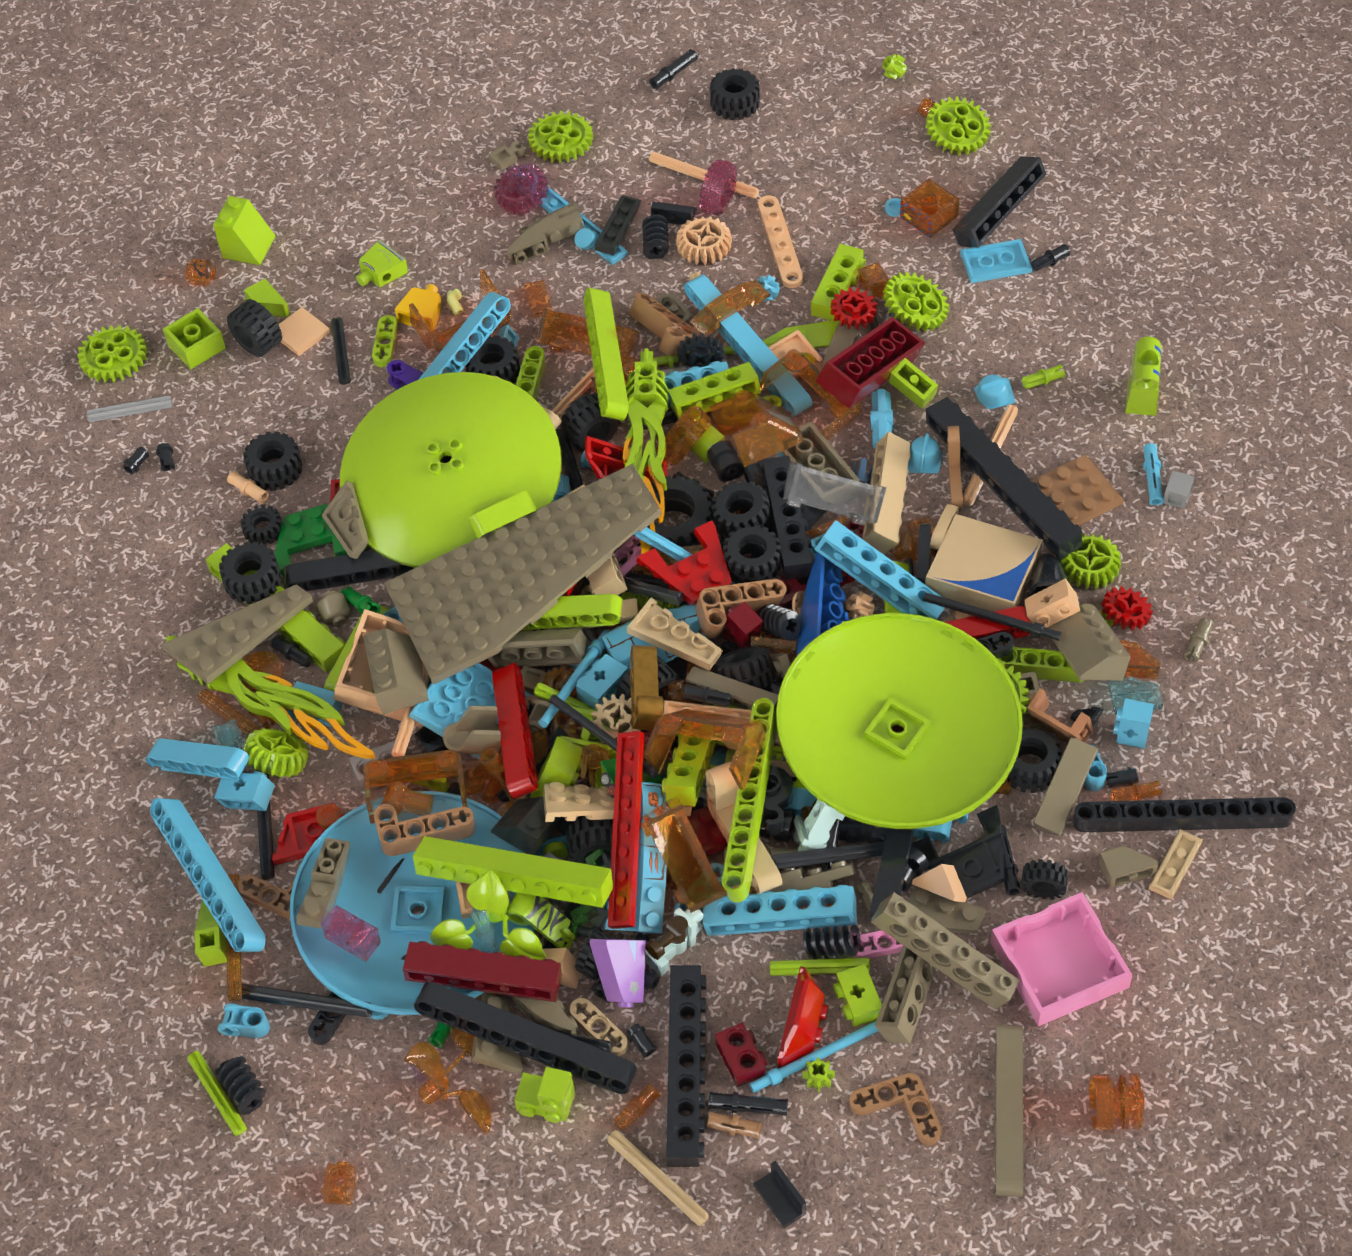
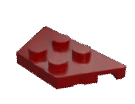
[272,802,344,866]

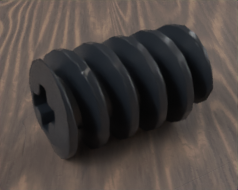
[642,215,669,259]
[758,604,802,641]
[803,924,860,960]
[215,1056,266,1115]

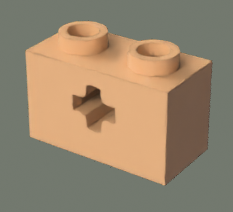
[1024,578,1080,627]

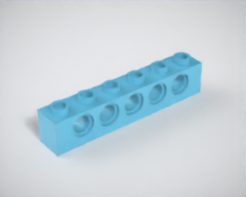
[814,520,944,620]
[703,885,857,935]

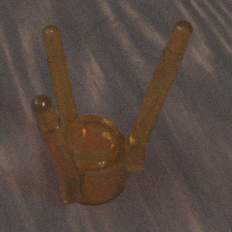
[581,744,610,788]

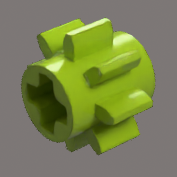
[882,54,907,79]
[802,1057,835,1092]

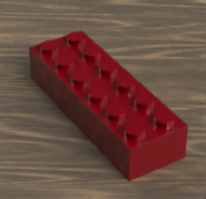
[816,316,925,408]

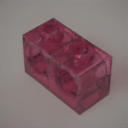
[321,905,381,962]

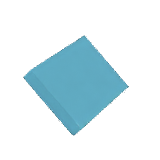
[960,239,1032,283]

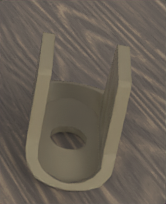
[443,706,502,754]

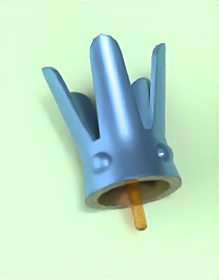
[853,458,873,492]

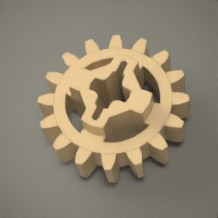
[591,694,639,743]

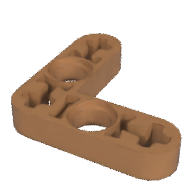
[947,426,963,509]
[237,875,294,919]
[849,1073,942,1146]

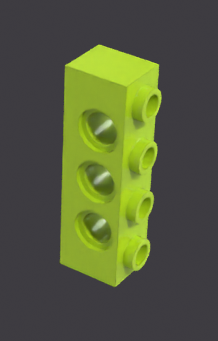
[811,244,866,321]
[668,362,761,422]
[662,723,716,807]

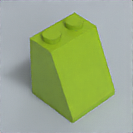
[213,196,276,265]

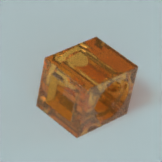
[322,1161,357,1205]

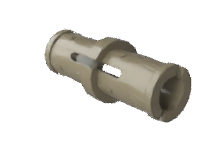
[1184,617,1214,662]

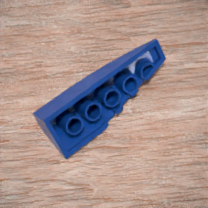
[796,552,849,657]

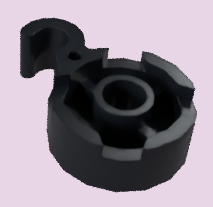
[747,766,793,836]

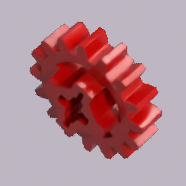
[830,287,877,330]
[1101,586,1153,631]

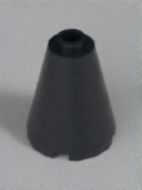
[1028,554,1072,597]

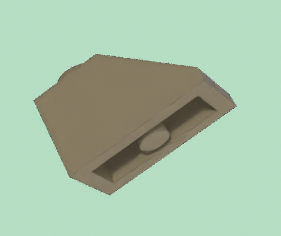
[1098,846,1158,889]

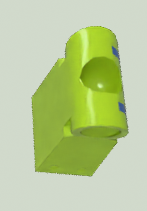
[1125,336,1162,416]

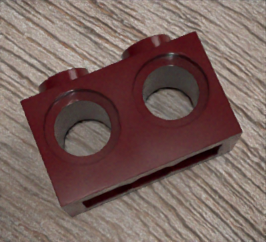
[723,601,763,649]
[715,1022,768,1087]

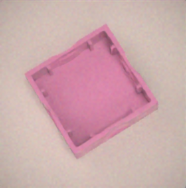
[990,892,1132,1026]

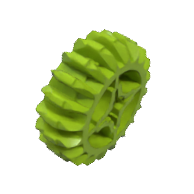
[1060,533,1121,591]
[243,728,309,778]

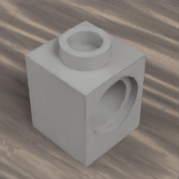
[1164,471,1195,509]

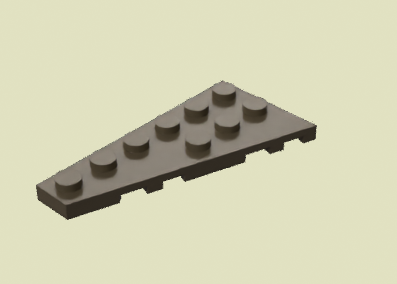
[162,584,313,684]

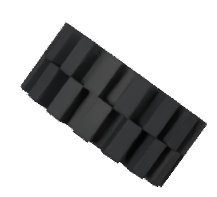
[241,504,282,545]
[1021,859,1068,900]
[575,930,613,980]

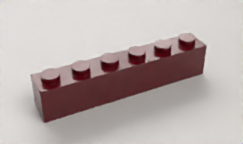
[403,941,562,1002]

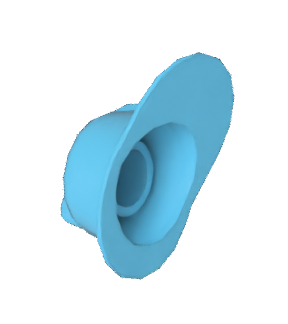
[974,375,1015,409]
[907,433,942,473]

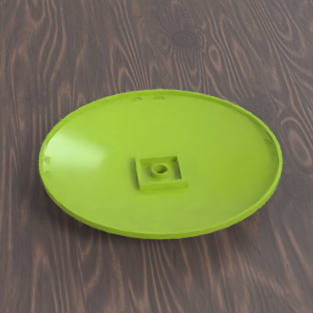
[340,372,561,568]
[776,613,1023,829]

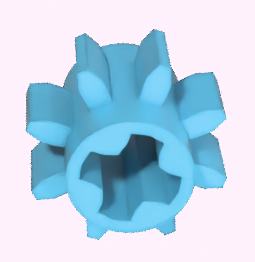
[754,275,780,302]

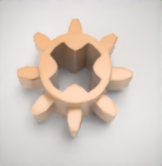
[846,591,875,619]

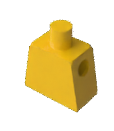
[395,284,442,332]

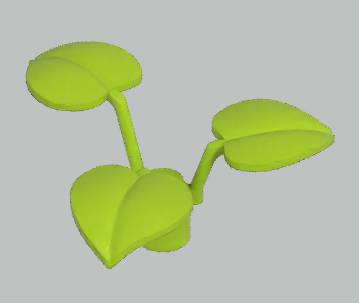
[430,869,546,960]

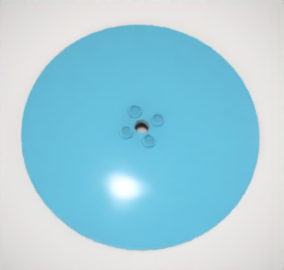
[290,791,535,1015]

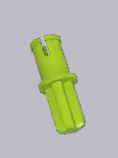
[1022,364,1065,389]

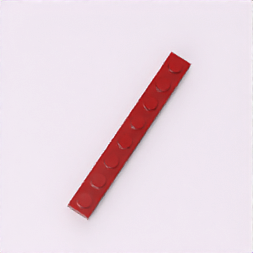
[608,731,644,929]

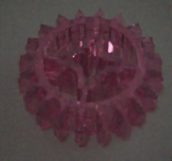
[699,160,738,216]
[494,162,549,216]

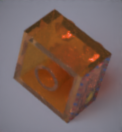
[900,178,959,238]

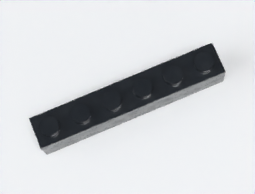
[952,156,1046,248]

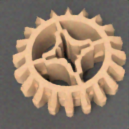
[676,216,732,266]

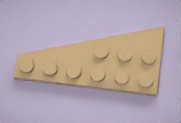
[543,782,692,822]

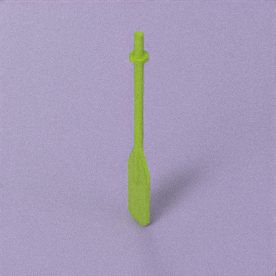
[653,320,839,368]

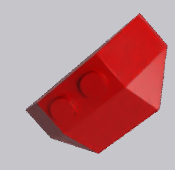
[585,436,667,483]
[777,966,829,1068]

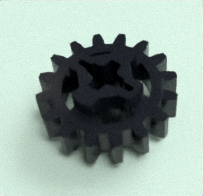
[677,333,724,368]

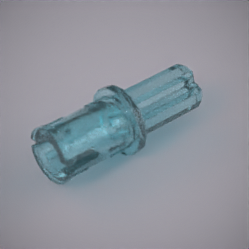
[471,908,500,953]

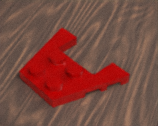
[636,520,732,606]

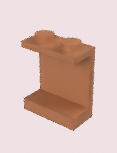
[1027,688,1094,743]

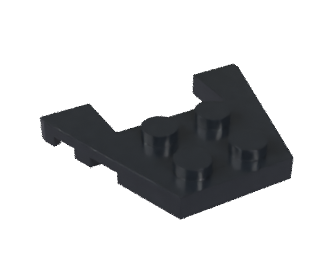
[911,805,1006,899]

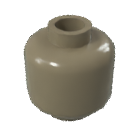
[317,590,351,626]

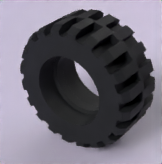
[632,476,715,563]

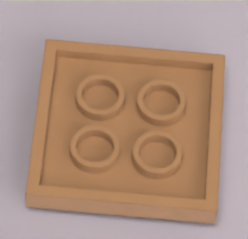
[1031,454,1124,526]

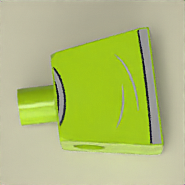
[356,240,408,287]

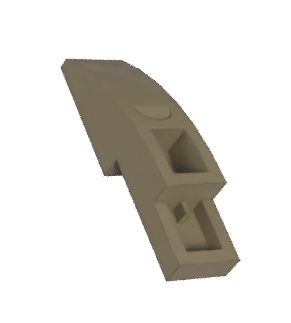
[507,211,584,265]
[296,838,350,929]
[768,860,855,892]
[510,996,578,1035]

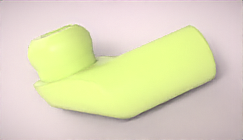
[447,289,464,316]

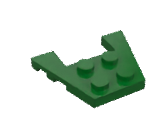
[274,503,347,575]

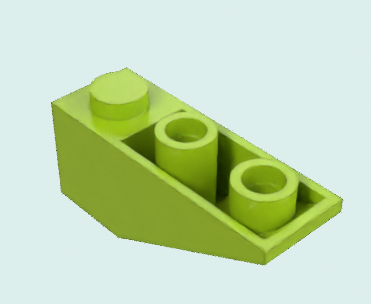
[195,900,229,967]

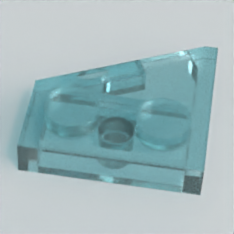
[1106,676,1163,715]

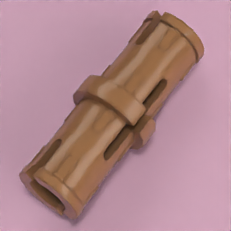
[707,1111,762,1139]

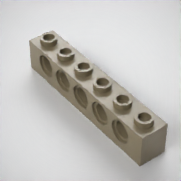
[871,892,1020,1009]

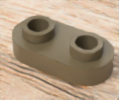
[657,294,690,324]

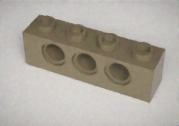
[875,945,936,1044]

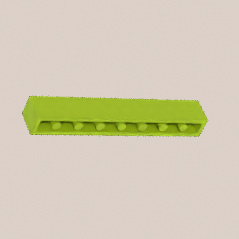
[206,543,345,673]
[412,836,613,908]

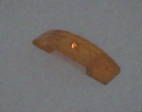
[690,280,770,336]

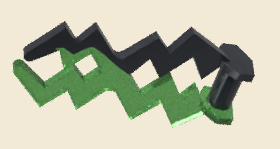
[570,849,611,938]

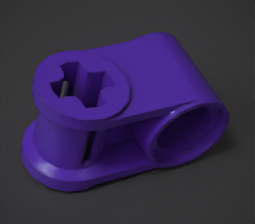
[387,360,423,389]

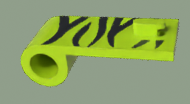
[506,892,578,950]

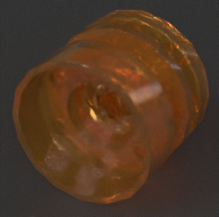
[1089,1073,1144,1130]

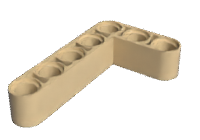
[706,761,783,894]

